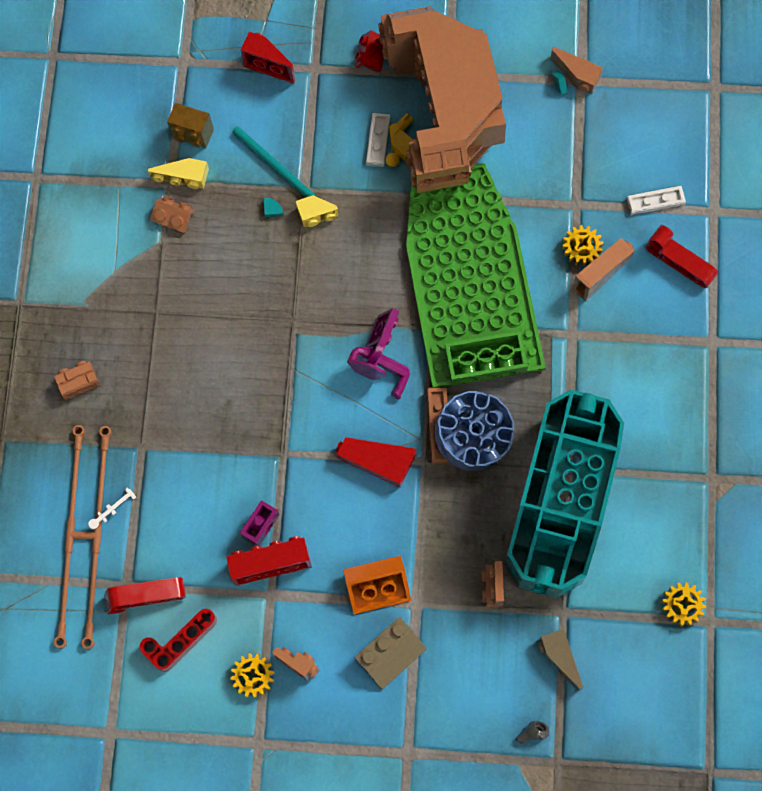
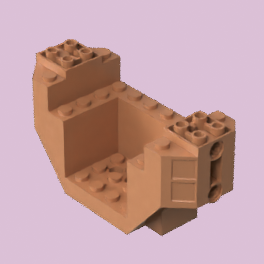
[378,6,506,193]

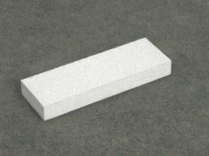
[366,113,391,167]
[626,186,686,215]

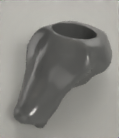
[516,721,549,744]

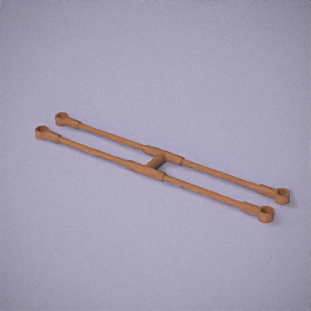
[54,425,112,650]

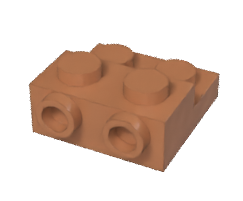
[481,561,504,608]
[272,647,320,681]

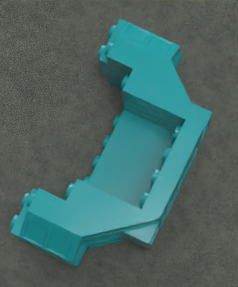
[505,390,624,599]

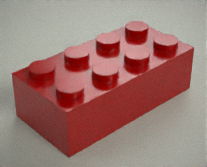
[226,536,312,586]

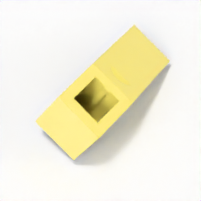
[148,158,209,189]

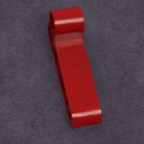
[646,225,718,288]
[104,577,186,614]
[139,609,217,672]

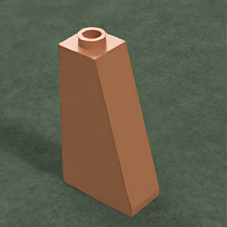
[572,238,635,301]

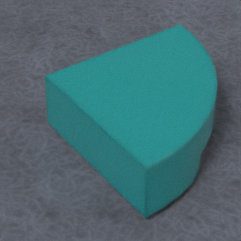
[552,71,568,95]
[264,198,284,217]

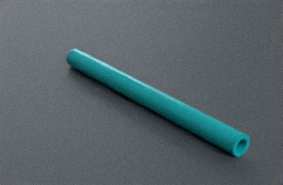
[232,126,317,198]

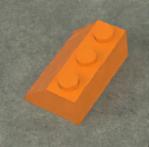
[343,556,411,614]

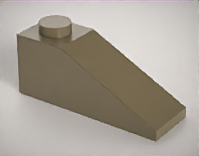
[538,629,583,691]

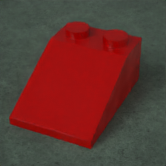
[241,32,295,84]

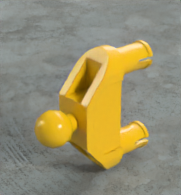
[385,113,414,167]

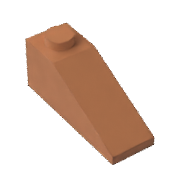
[550,46,603,94]

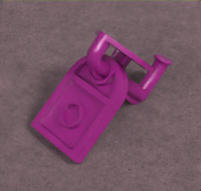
[347,308,410,400]

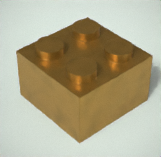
[167,103,214,148]

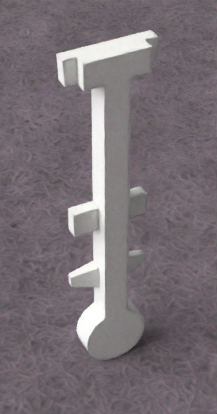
[88,487,136,529]

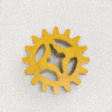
[562,225,603,266]
[662,582,706,626]
[230,653,275,698]

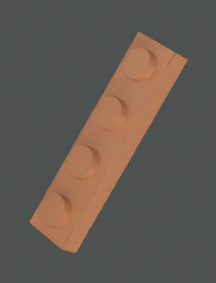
[427,388,450,465]

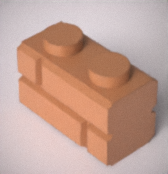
[54,361,101,400]

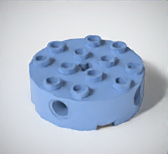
[435,391,514,471]

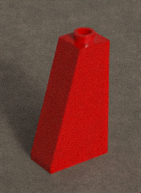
[335,437,417,488]

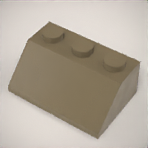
[355,617,427,690]

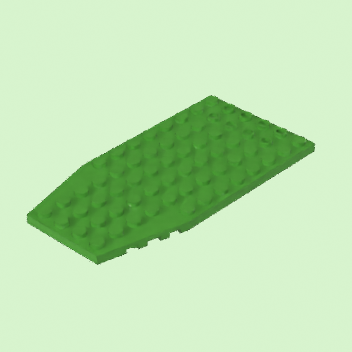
[406,163,546,388]

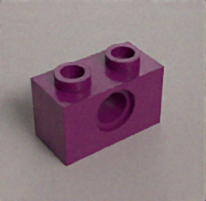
[240,500,280,546]

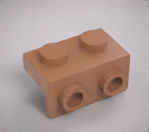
[150,196,195,233]

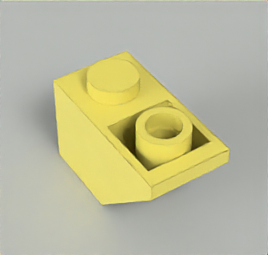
[296,195,339,227]

